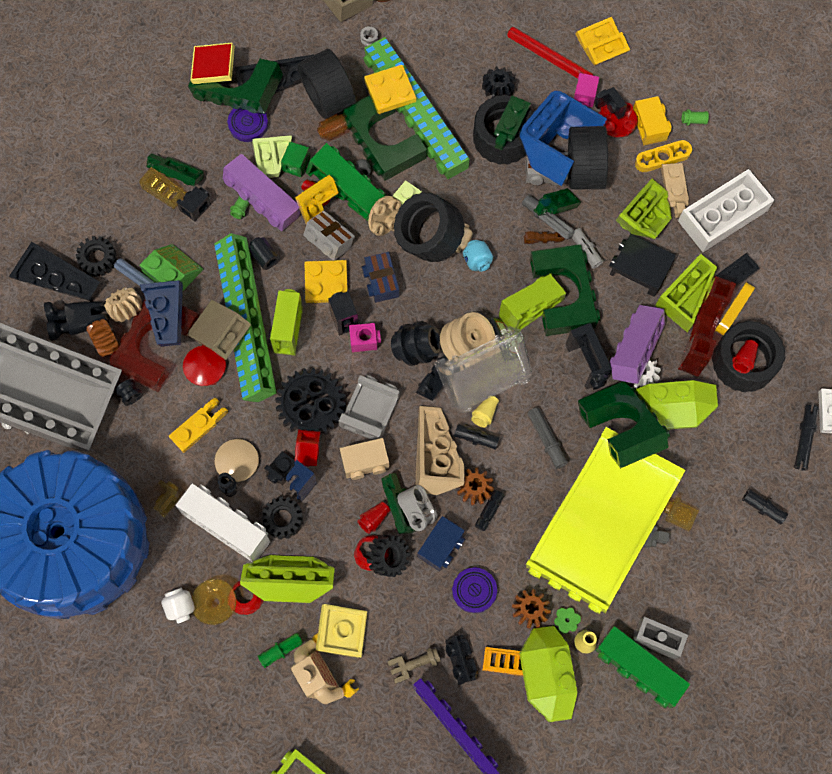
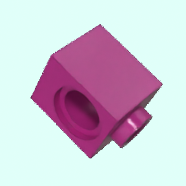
[574,73,599,107]
[349,323,381,352]

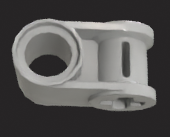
[397,485,437,531]

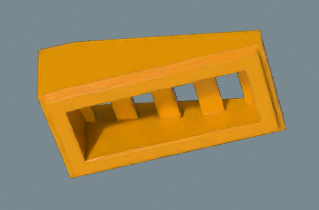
[482,647,523,677]

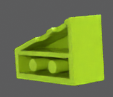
[655,254,717,333]

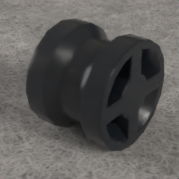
[115,379,143,406]

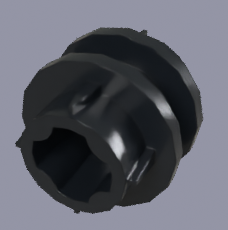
[391,321,441,366]

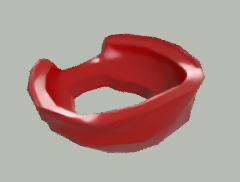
[354,535,389,571]
[228,581,264,615]

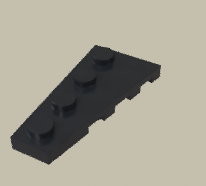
[235,54,314,94]
[9,241,103,302]

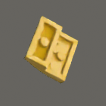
[575,17,630,66]

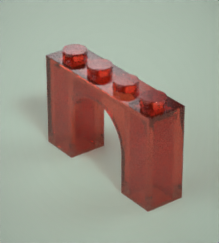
[678,276,736,377]
[109,299,199,392]

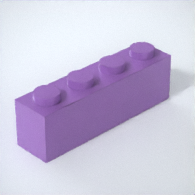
[222,154,300,232]
[610,305,665,384]

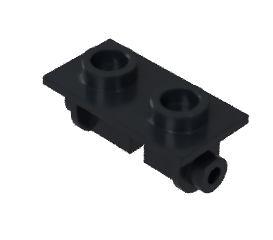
[416,356,457,401]
[445,634,479,685]

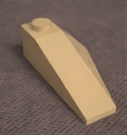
[416,406,464,495]

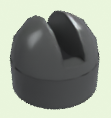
[355,159,371,176]

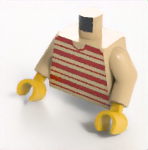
[291,633,359,704]

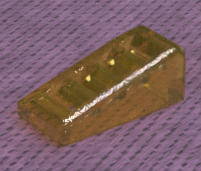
[139,167,186,209]

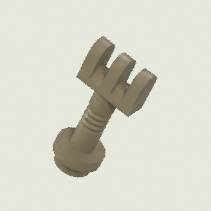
[388,648,441,684]

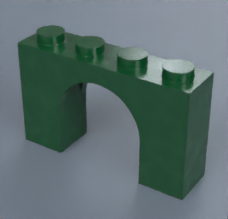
[188,58,283,114]
[342,96,427,181]
[529,244,600,336]
[578,381,670,469]

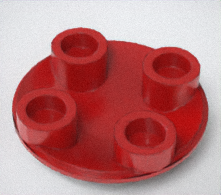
[599,102,638,137]
[183,345,226,386]

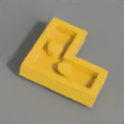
[295,175,339,225]

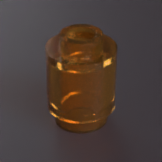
[317,114,348,141]

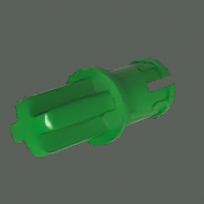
[257,633,303,668]

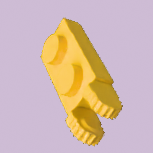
[169,397,228,453]

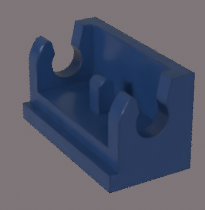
[286,460,317,502]

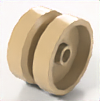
[440,312,496,366]

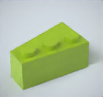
[499,274,566,335]

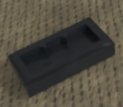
[714,253,760,294]

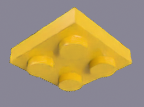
[364,65,416,114]
[305,260,347,303]

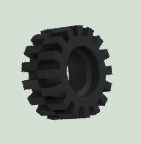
[76,236,117,277]
[262,496,303,539]
[367,535,410,577]

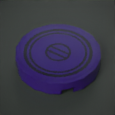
[227,108,268,142]
[452,567,497,613]

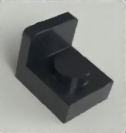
[595,87,627,119]
[264,451,295,486]

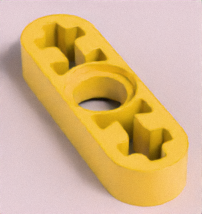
[635,140,692,172]
[715,282,755,335]

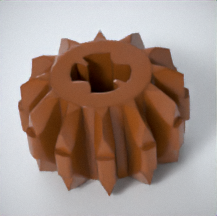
[87,319,119,357]
[457,467,494,506]
[512,589,551,629]

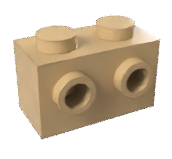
[340,438,389,480]

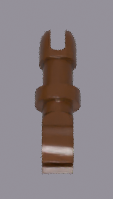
[524,231,565,244]

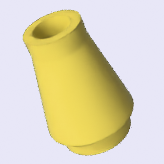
[471,395,499,428]
[575,630,597,653]

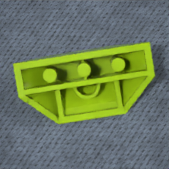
[616,178,672,239]
[635,380,718,430]
[240,555,335,603]
[519,626,578,722]

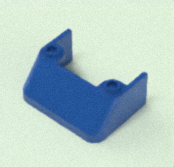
[520,91,607,186]

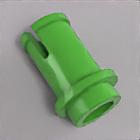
[681,109,709,126]
[230,196,249,219]

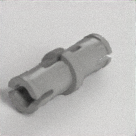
[571,228,604,269]

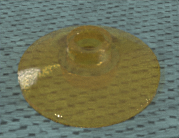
[192,579,236,625]

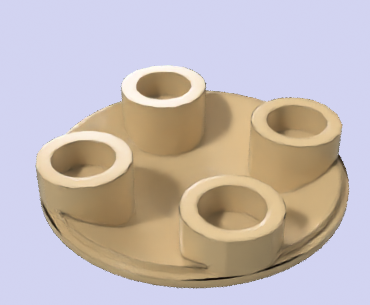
[368,196,401,236]
[215,439,259,482]

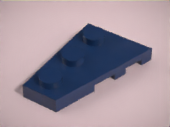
[140,280,183,347]

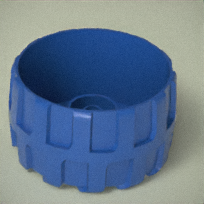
[0,450,150,619]

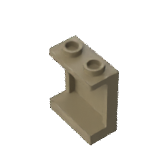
[187,300,251,360]

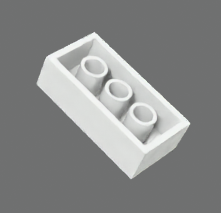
[678,169,774,252]
[175,484,270,562]

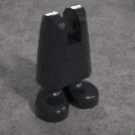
[44,302,109,341]

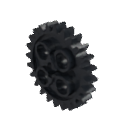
[275,368,346,435]

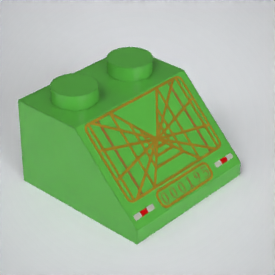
[140,244,203,291]

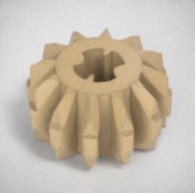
[104,287,143,323]

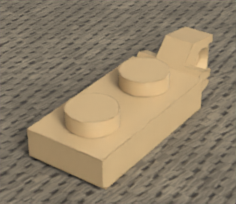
[661,163,689,218]

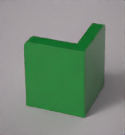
[281,142,310,177]

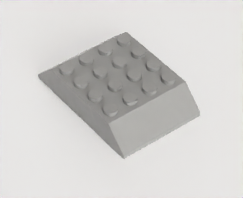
[0,323,122,451]

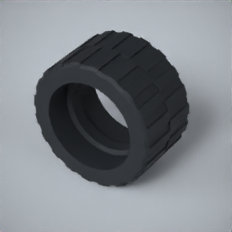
[298,49,356,119]
[473,95,534,165]
[568,126,608,190]
[393,192,465,262]
[712,321,785,393]

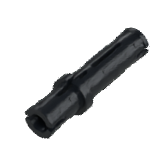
[794,405,819,471]

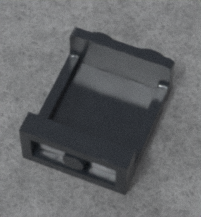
[609,233,676,297]
[565,323,612,390]

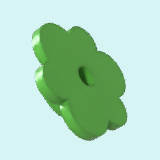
[554,608,581,634]

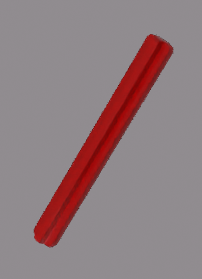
[507,27,593,79]

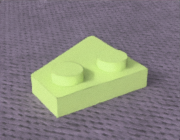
[252,136,292,178]

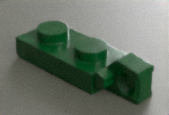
[494,96,531,150]
[146,153,204,186]
[533,188,581,216]
[381,473,417,534]

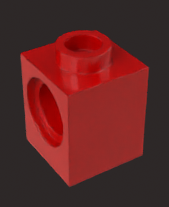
[295,430,320,466]

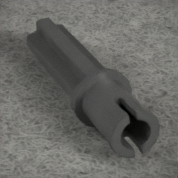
[522,194,574,240]
[528,408,568,469]

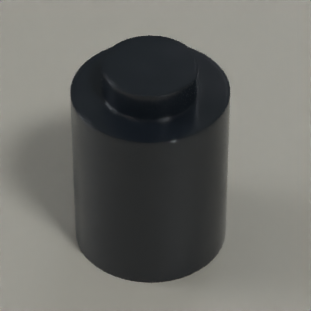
[249,237,280,270]

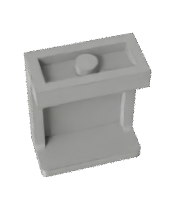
[339,375,400,440]

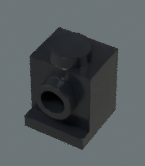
[176,187,211,222]

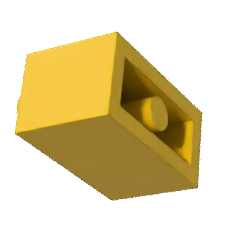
[633,96,671,145]

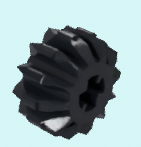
[482,66,516,98]

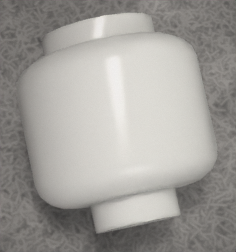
[161,587,195,623]

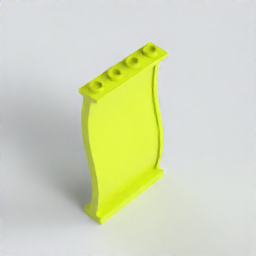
[526,427,685,614]

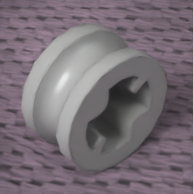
[360,26,378,46]

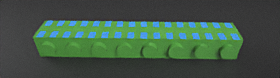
[363,37,469,179]
[214,233,276,402]

